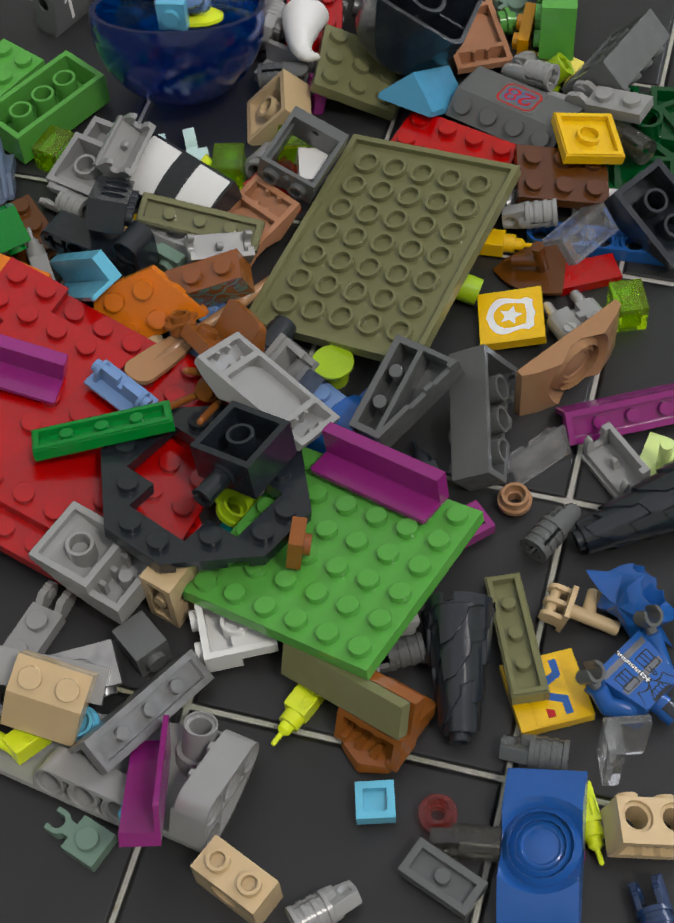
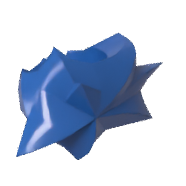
[586,563,674,648]

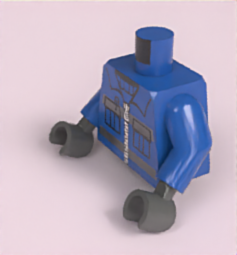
[575,604,674,726]

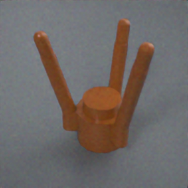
[170,367,226,426]

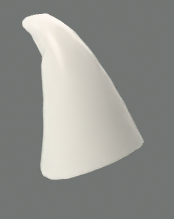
[281,0,329,62]

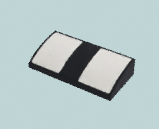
[125,132,243,212]

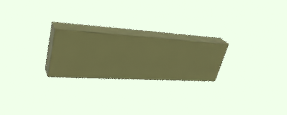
[135,192,265,253]
[484,572,550,705]
[281,643,410,740]

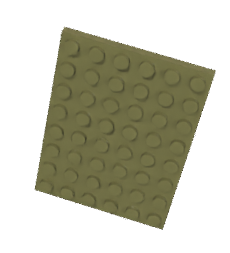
[249,134,521,362]

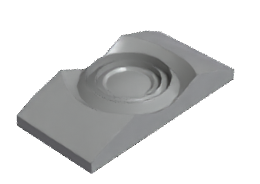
[194,331,340,451]

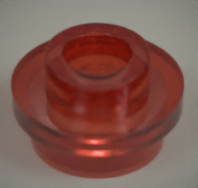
[418,794,458,834]

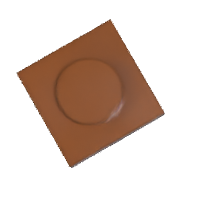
[286,516,313,570]

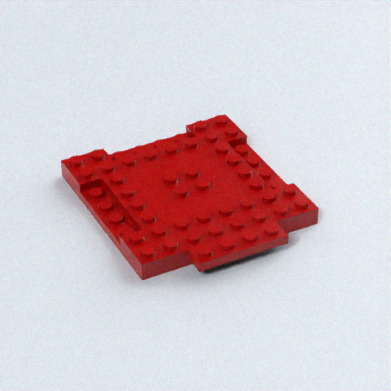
[0,257,229,587]

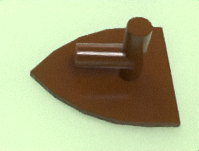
[492,241,568,296]

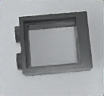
[257,106,349,204]

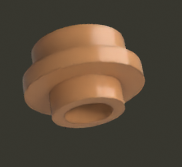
[497,482,532,516]

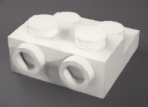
[188,604,279,673]

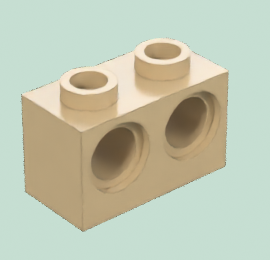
[601,792,674,860]

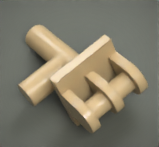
[538,583,621,636]

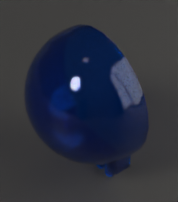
[88,0,265,107]

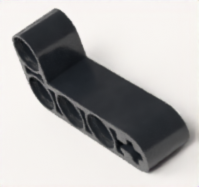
[40,210,159,279]

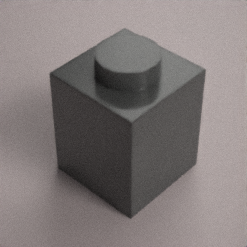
[112,610,172,678]

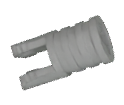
[501,55,560,91]
[38,181,88,219]

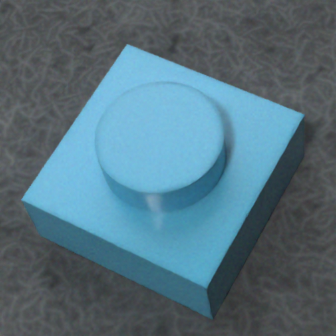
[155,0,190,31]
[355,780,396,825]

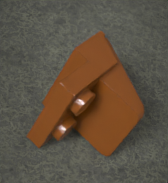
[180,299,267,354]
[334,671,437,774]

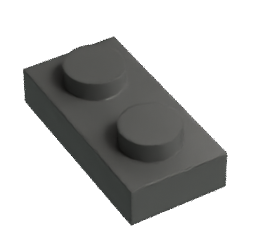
[397,837,488,920]

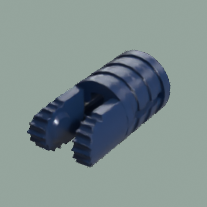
[627,873,674,923]

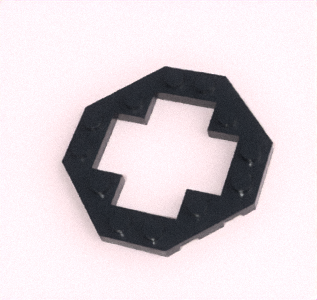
[100,404,312,574]

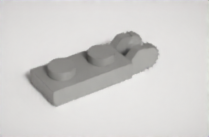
[564,79,654,124]
[3,580,77,654]

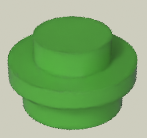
[496,7,517,36]

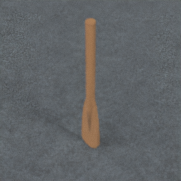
[124,275,269,385]

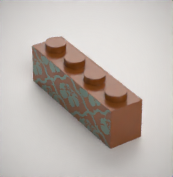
[164,248,255,308]

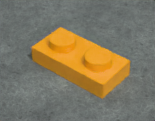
[512,2,536,55]

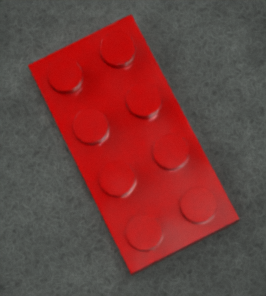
[390,111,516,164]

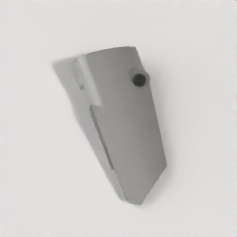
[0,711,259,853]

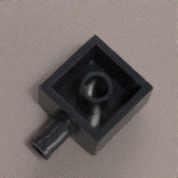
[189,400,297,508]

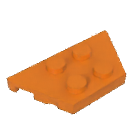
[94,265,209,338]

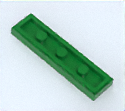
[31,400,176,462]

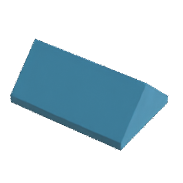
[378,65,459,117]

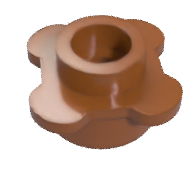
[164,309,198,338]

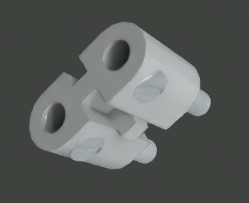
[543,290,602,341]

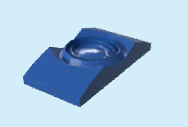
[496,768,588,923]

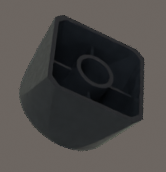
[355,0,483,76]

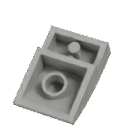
[46,116,114,197]
[28,501,148,625]

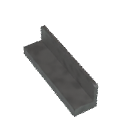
[68,649,214,775]

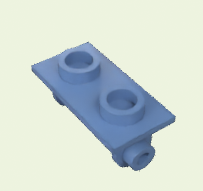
[84,359,159,411]

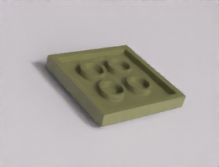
[310,24,401,121]

